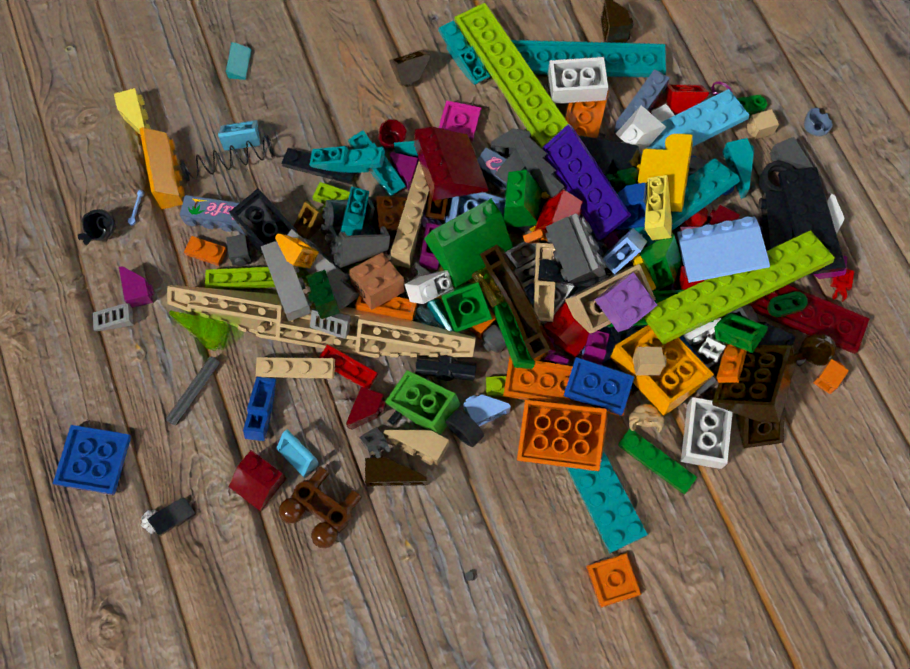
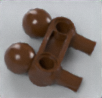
[278,466,361,548]

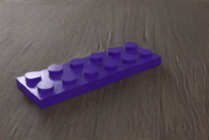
[542,124,631,240]

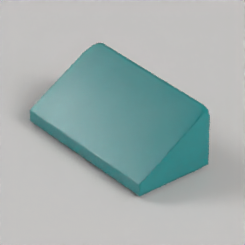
[226,42,251,80]
[427,298,455,332]

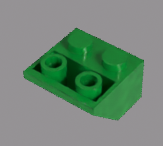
[639,233,683,291]

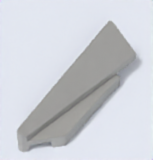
[287,229,359,309]

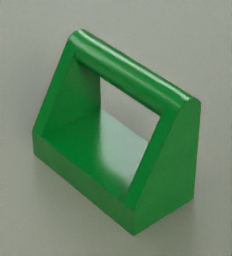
[714,313,768,353]

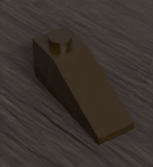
[365,455,428,487]

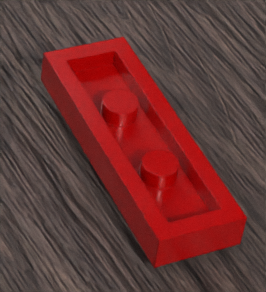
[319,344,378,389]

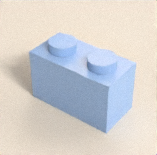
[603,228,647,274]

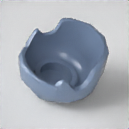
[804,108,832,136]

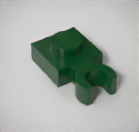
[606,167,638,191]

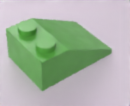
[385,370,461,435]

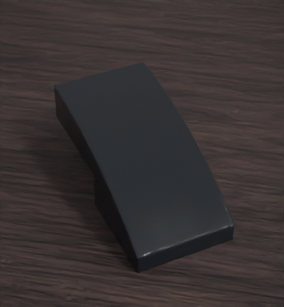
[147,497,196,537]

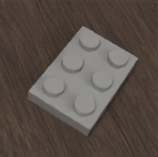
[569,213,607,277]

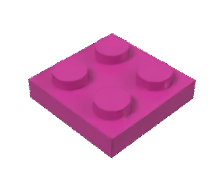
[439,100,481,142]

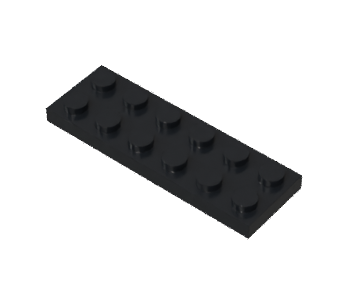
[778,167,846,275]

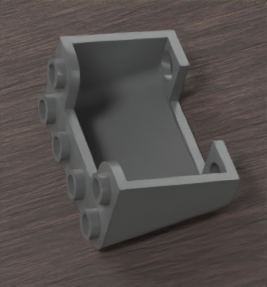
[321,199,390,268]

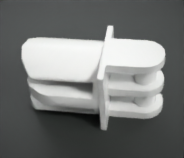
[698,334,726,362]

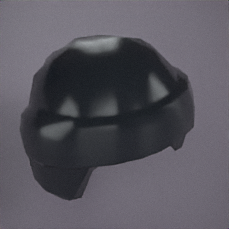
[78,209,116,246]

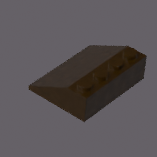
[712,345,796,423]

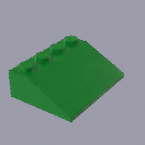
[424,198,513,288]

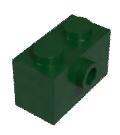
[306,270,340,319]

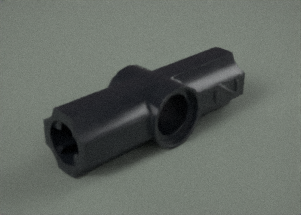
[416,356,476,381]

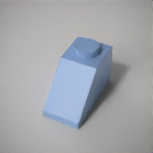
[464,395,511,427]

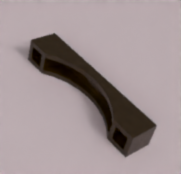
[480,244,556,361]

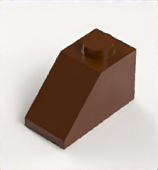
[426,193,449,220]

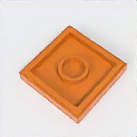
[586,553,641,608]

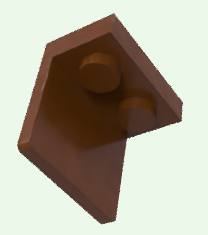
[373,196,407,235]

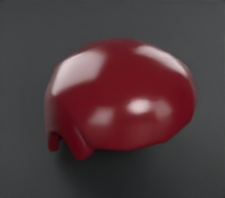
[378,119,406,149]

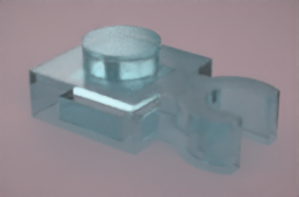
[415,306,444,329]

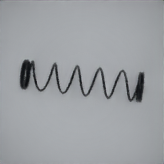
[179,135,275,182]

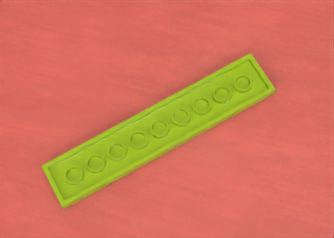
[454,3,568,149]
[643,230,835,345]

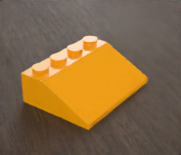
[611,325,714,416]

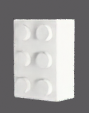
[548,57,608,104]
[681,397,732,469]

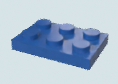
[563,357,634,416]

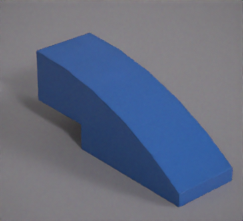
[243,377,276,441]

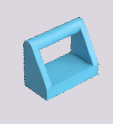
[276,429,319,478]

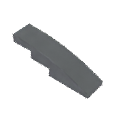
[513,129,565,198]

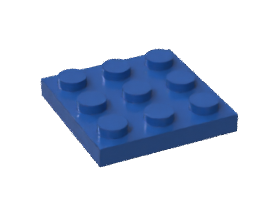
[53,425,132,495]

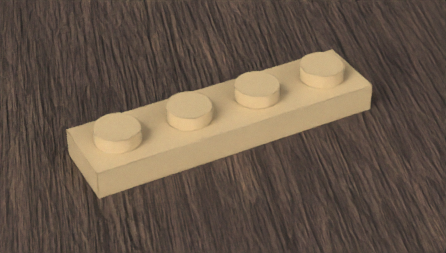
[256,357,335,379]

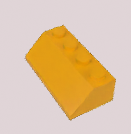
[139,127,185,209]

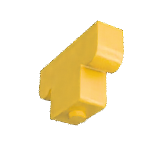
[637,134,693,212]

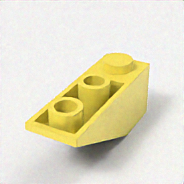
[114,88,151,134]
[645,175,672,240]

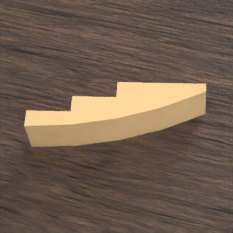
[533,243,555,322]

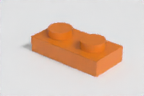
[184,236,227,267]

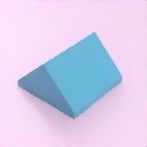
[218,120,260,151]

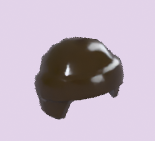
[794,333,836,367]

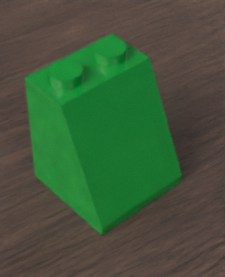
[503,170,542,228]

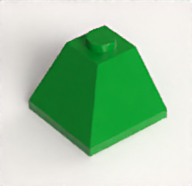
[441,282,492,332]

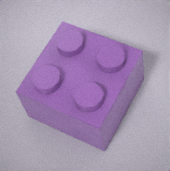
[595,272,657,332]

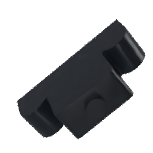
[578,135,641,176]

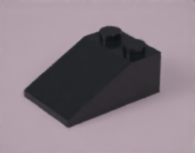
[229,188,297,256]

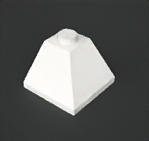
[616,105,666,156]

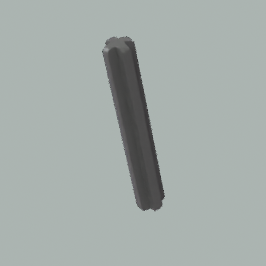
[166,356,220,425]

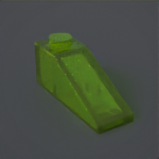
[169,310,230,351]

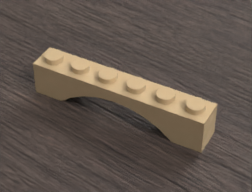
[391,161,430,268]

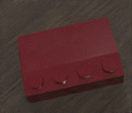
[414,127,488,201]

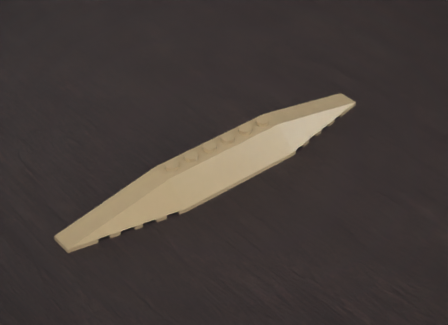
[167,285,476,358]

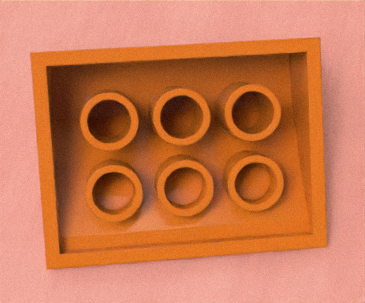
[517,400,608,472]

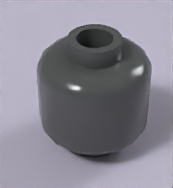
[482,324,506,353]

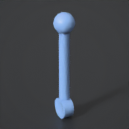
[128,190,144,225]

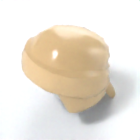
[629,403,664,432]

